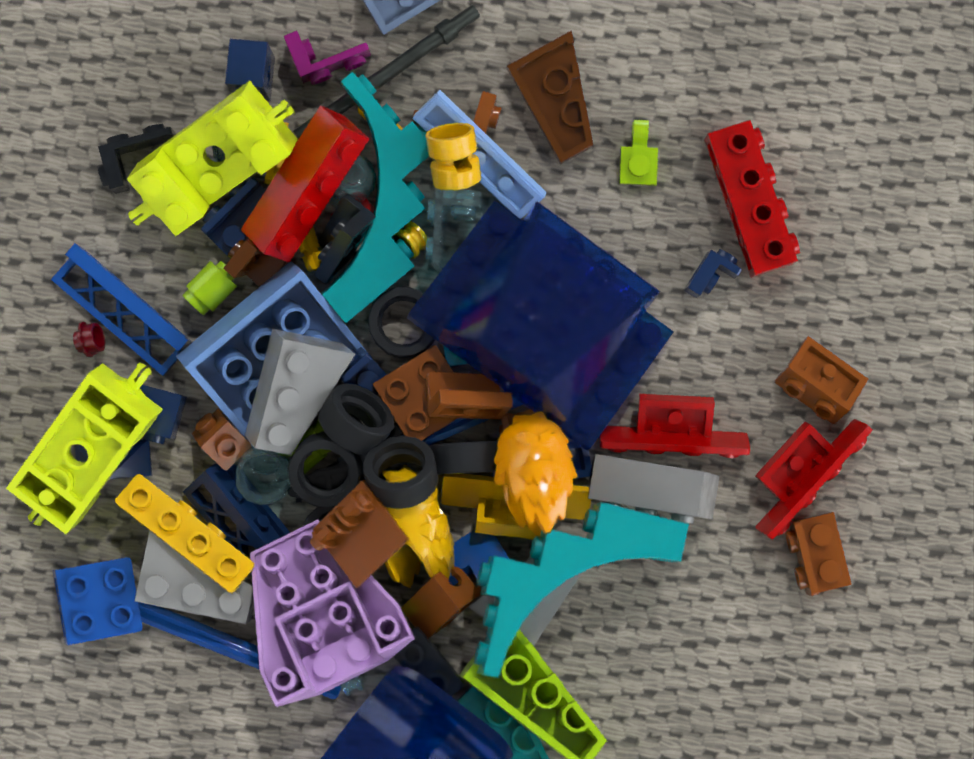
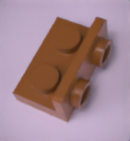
[775,336,869,424]
[785,512,852,596]

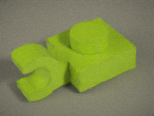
[619,120,658,186]

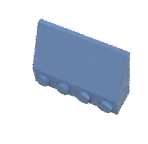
[176,261,366,448]

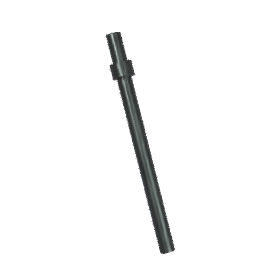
[292,5,480,139]

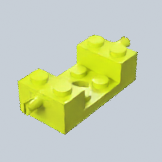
[127,80,298,237]
[6,363,163,535]

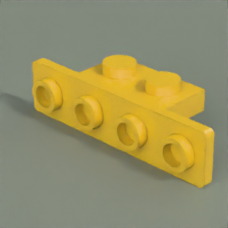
[441,473,592,540]
[115,474,255,593]

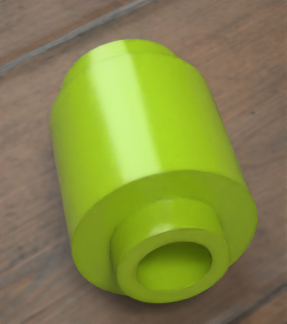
[182,261,237,316]

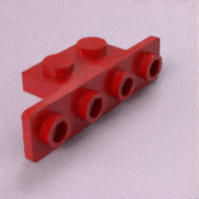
[599,394,750,458]
[755,419,872,540]

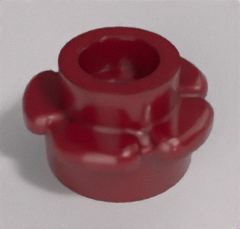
[73,322,105,358]

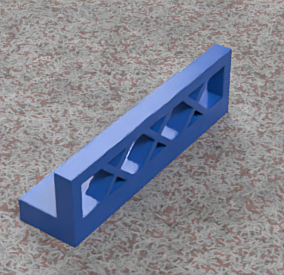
[51,243,192,376]

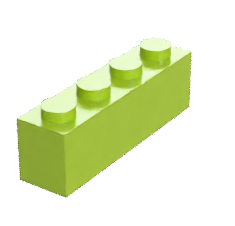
[459,629,607,759]

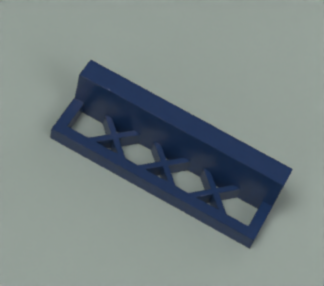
[183,463,290,577]

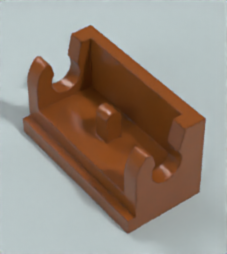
[401,566,481,638]

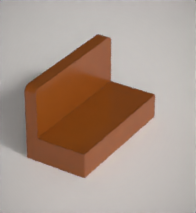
[426,372,513,419]

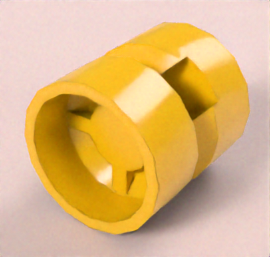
[425,123,482,191]

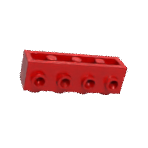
[241,105,369,262]
[704,120,800,278]

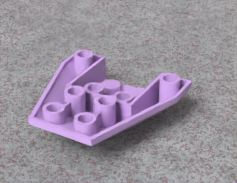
[250,519,415,707]

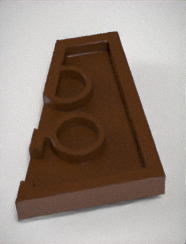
[507,30,593,165]

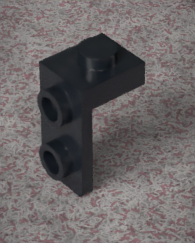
[97,124,176,194]

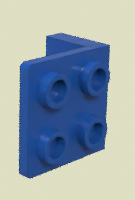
[52,557,143,645]

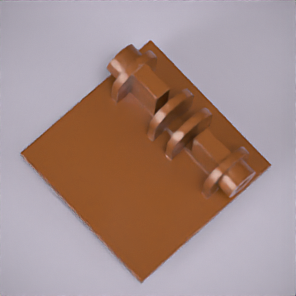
[373,345,458,441]
[310,480,409,588]

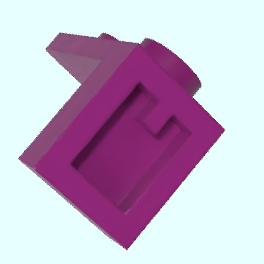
[284,31,371,85]

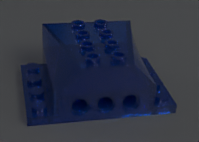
[407,200,674,451]

